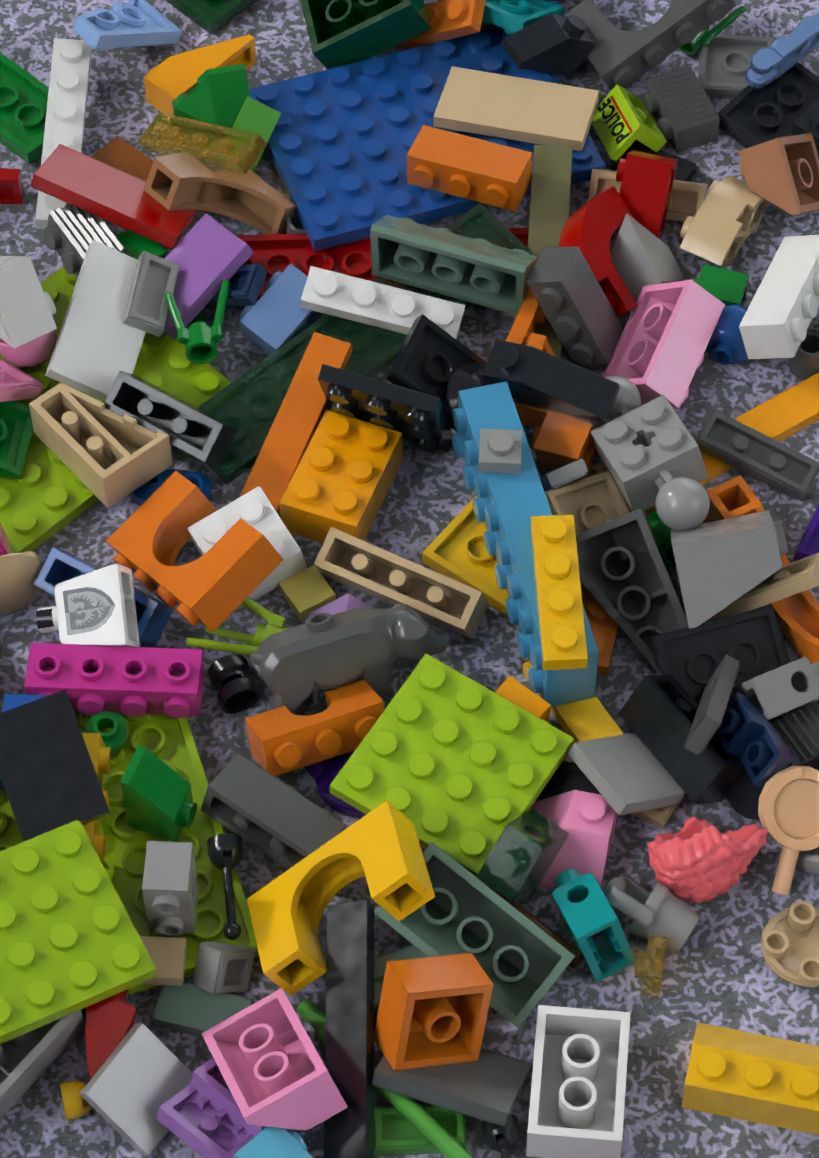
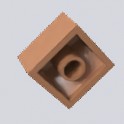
[738,133,819,216]

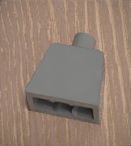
[728,657,819,720]

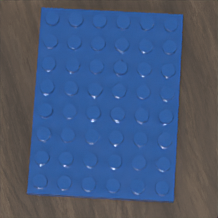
[249,27,605,251]

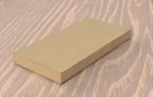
[433,66,599,151]

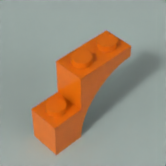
[514,333,597,478]

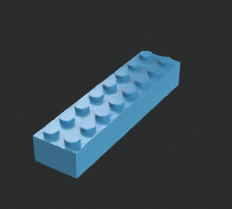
[452,381,599,707]

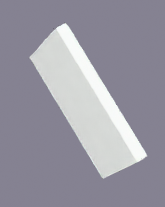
[45,240,146,402]

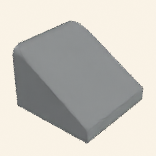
[193,941,256,995]

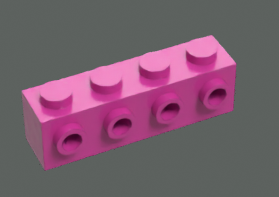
[24,643,205,718]

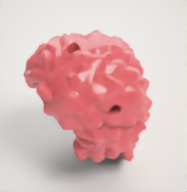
[647,816,768,904]

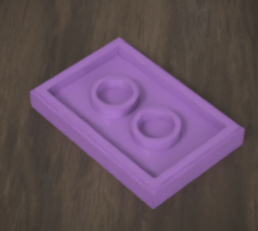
[164,213,254,339]

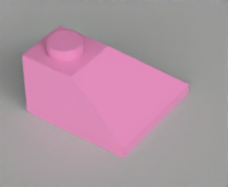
[513,790,617,890]

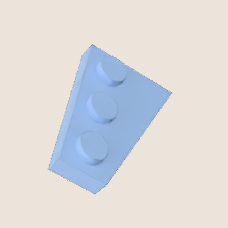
[73,0,182,51]

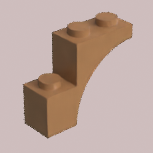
[144,151,296,234]

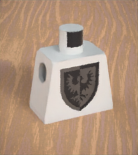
[36,564,140,647]

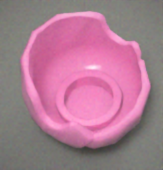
[0,329,57,367]

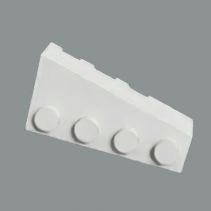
[0,256,57,349]

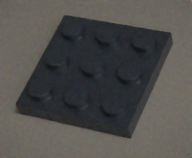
[317,364,452,453]

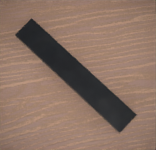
[324,900,375,1158]

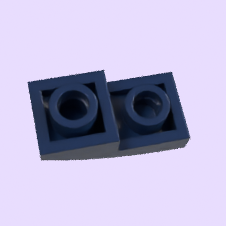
[716,692,793,789]

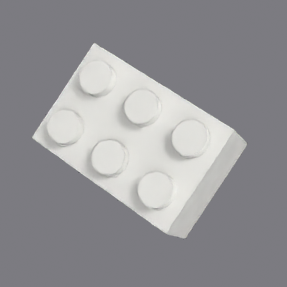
[526,1005,631,1158]

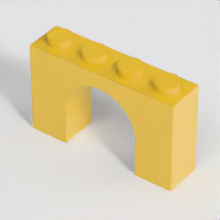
[247,800,435,996]

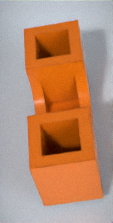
[245,679,385,777]

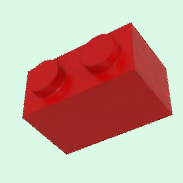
[616,150,678,238]

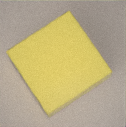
[279,565,336,621]

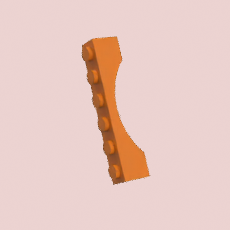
[703,475,819,664]

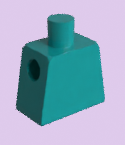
[552,869,636,982]

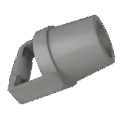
[605,875,701,954]

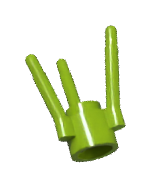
[186,597,290,655]

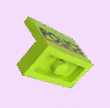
[591,84,667,161]

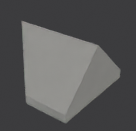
[610,213,686,302]

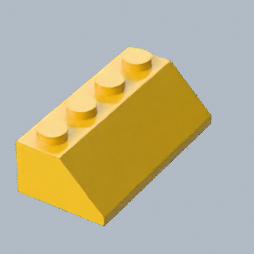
[681,1022,819,1135]

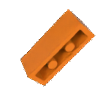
[406,125,532,212]

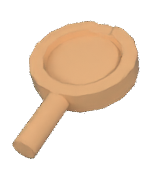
[758,766,819,896]

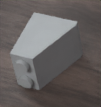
[670,510,788,629]

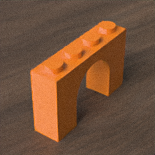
[106,470,284,633]

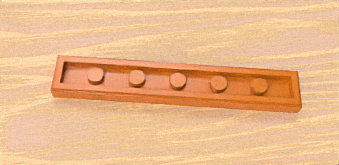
[240,332,353,515]

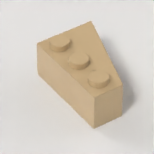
[29,382,173,508]

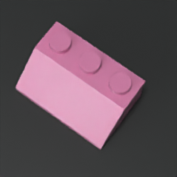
[603,279,725,409]
[201,988,348,1131]

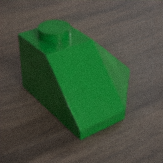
[172,64,250,153]

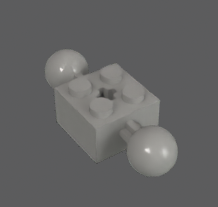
[590,376,710,531]

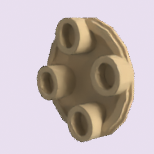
[0,551,43,617]
[761,901,819,987]

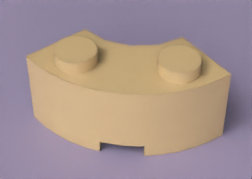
[680,176,769,266]

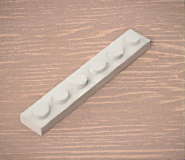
[35,38,92,229]

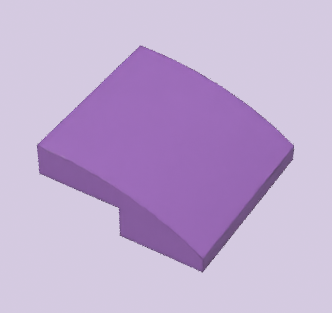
[156,1057,266,1158]

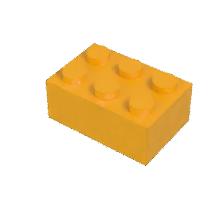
[279,410,403,543]

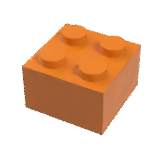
[374,953,494,1071]

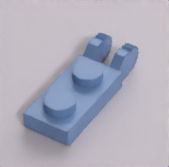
[745,12,819,89]

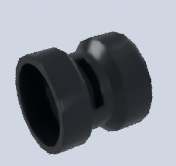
[207,654,261,714]

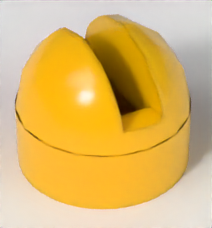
[59,1081,93,1121]

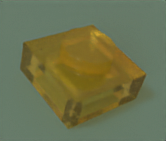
[634,935,667,997]

